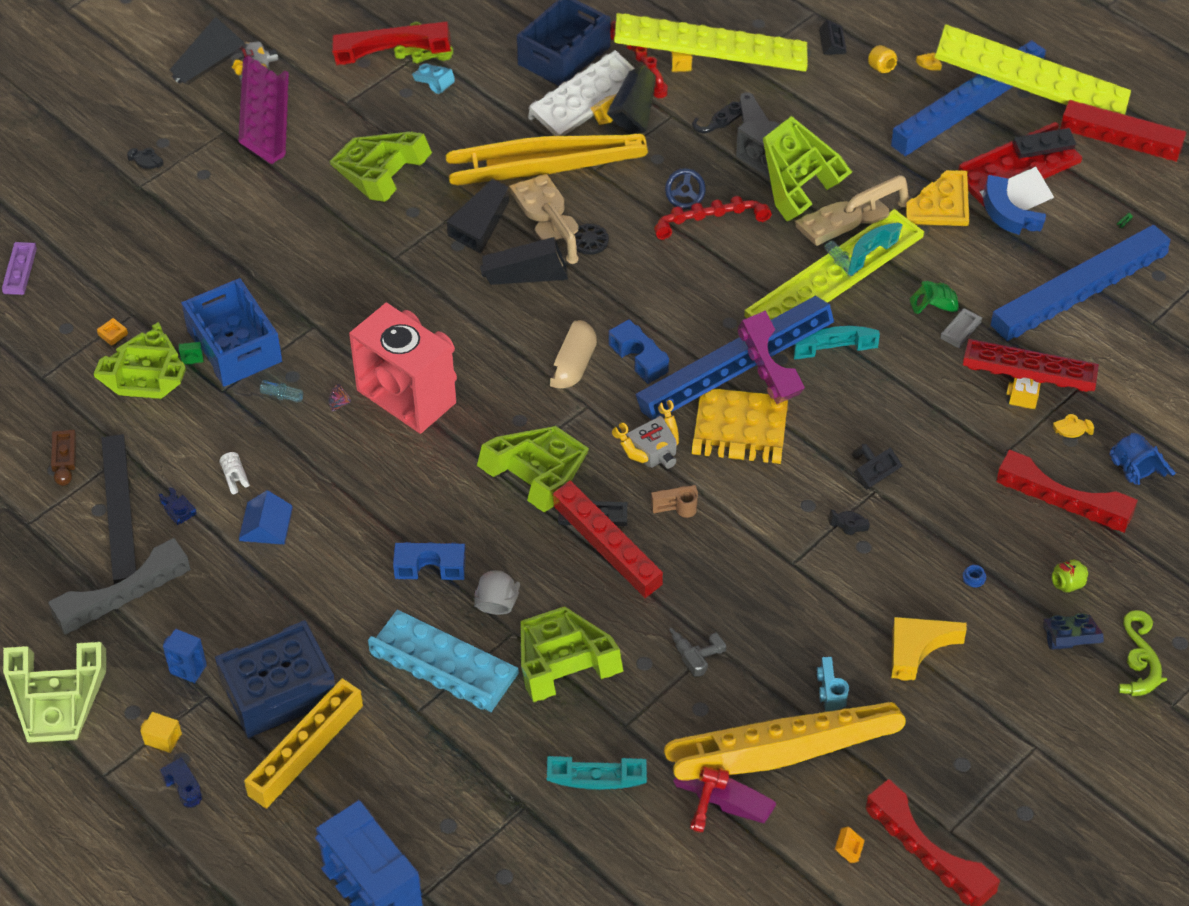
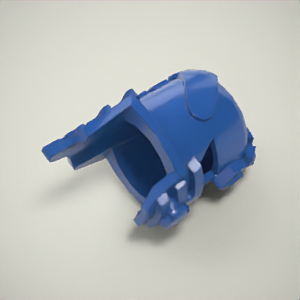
[1109,433,1176,485]

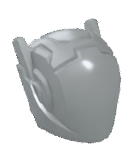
[474,570,520,615]

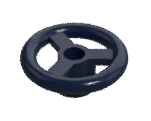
[665,168,705,209]

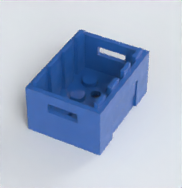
[181,278,282,387]
[315,800,423,906]

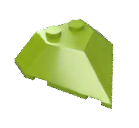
[94,322,186,399]

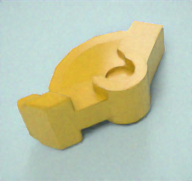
[1053,414,1094,438]

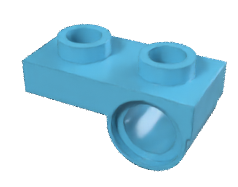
[412,64,455,94]
[817,657,849,711]

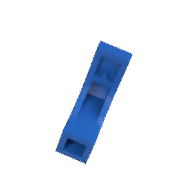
[983,175,1046,234]

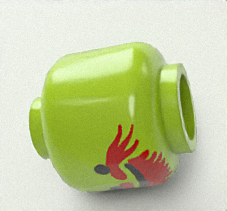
[1052,559,1088,593]

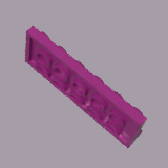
[238,55,289,164]

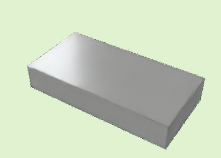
[940,308,982,348]

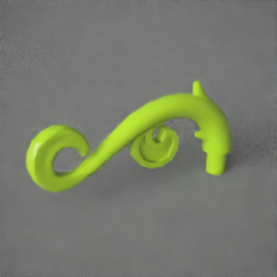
[1118,610,1167,696]

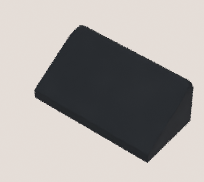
[819,20,847,55]

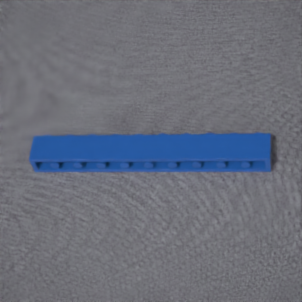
[891,40,1046,156]
[990,225,1171,341]
[636,296,834,420]

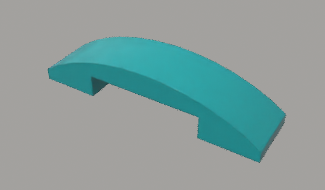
[848,223,903,275]
[793,326,880,360]
[547,756,647,789]

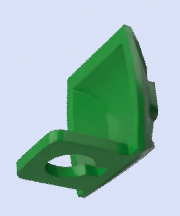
[910,281,958,314]

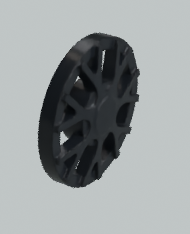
[574,223,609,254]

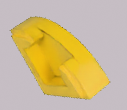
[916,52,942,70]

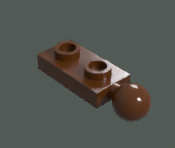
[51,430,76,486]

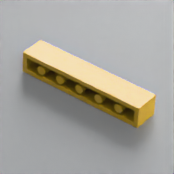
[244,678,363,809]

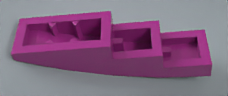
[673,777,776,823]

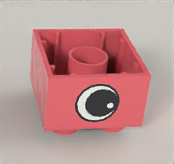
[349,302,457,434]

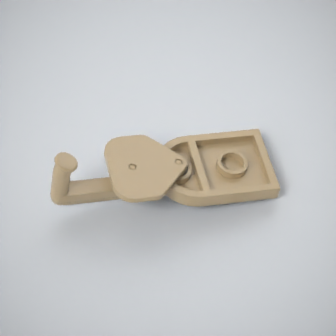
[509,174,578,264]
[795,175,909,246]

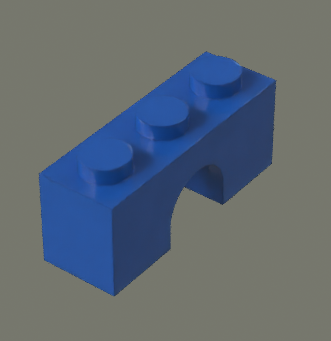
[609,319,669,384]
[393,542,466,580]

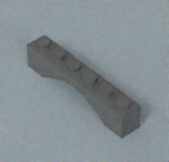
[48,538,190,635]

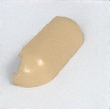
[550,320,597,388]

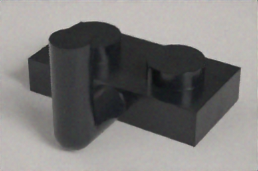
[852,444,903,490]

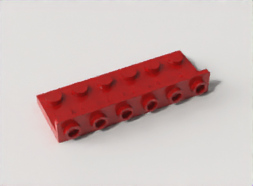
[958,122,1082,207]
[962,339,1099,392]

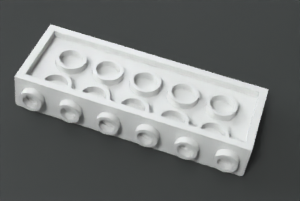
[528,50,635,136]

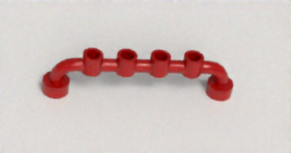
[611,21,668,98]
[654,196,772,240]

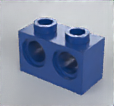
[163,629,207,683]

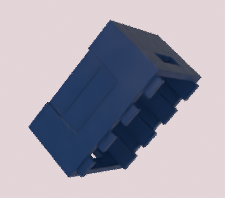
[517,0,611,86]
[215,620,335,738]

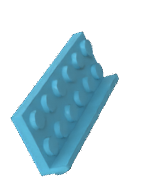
[368,610,519,712]

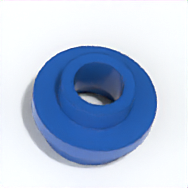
[962,565,986,587]

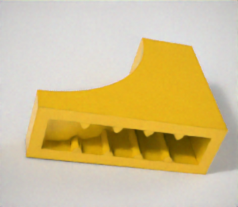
[891,617,966,681]

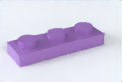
[2,242,37,295]

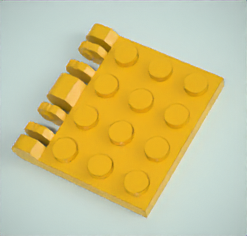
[692,388,788,464]

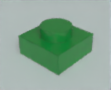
[179,342,204,364]

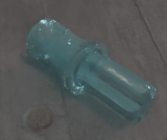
[825,240,858,277]
[260,380,304,403]

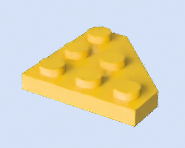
[906,170,969,226]

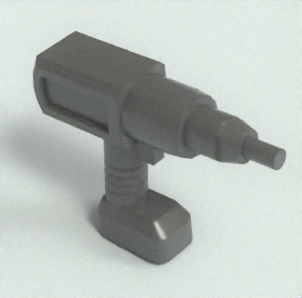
[669,628,726,677]

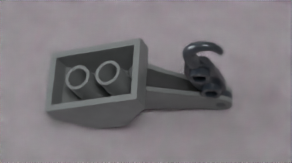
[692,93,780,179]

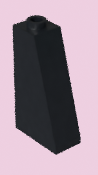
[170,17,248,85]
[607,65,656,135]
[447,179,509,253]
[480,237,568,285]

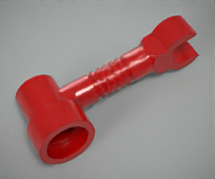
[690,766,729,832]

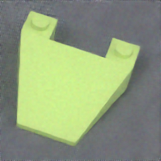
[3,642,106,743]

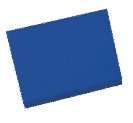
[239,490,293,545]

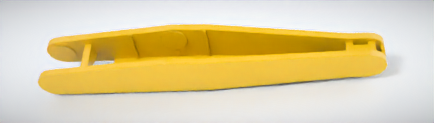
[445,134,648,185]
[664,702,906,780]

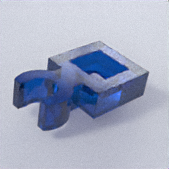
[159,487,197,525]

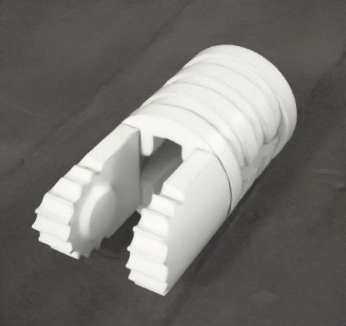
[219,452,250,495]

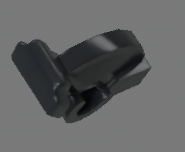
[127,148,164,169]
[829,509,870,535]

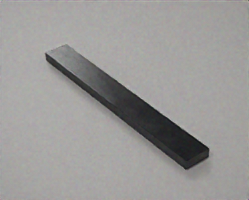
[101,434,137,585]

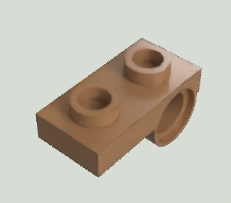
[651,485,698,518]

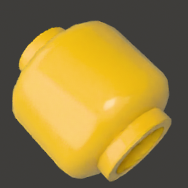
[868,45,897,74]

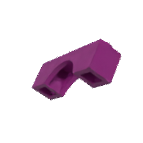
[738,311,805,404]

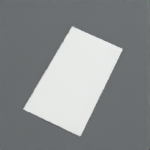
[980,167,1054,210]

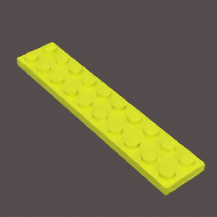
[614,13,807,71]
[934,24,1131,115]
[744,209,924,320]

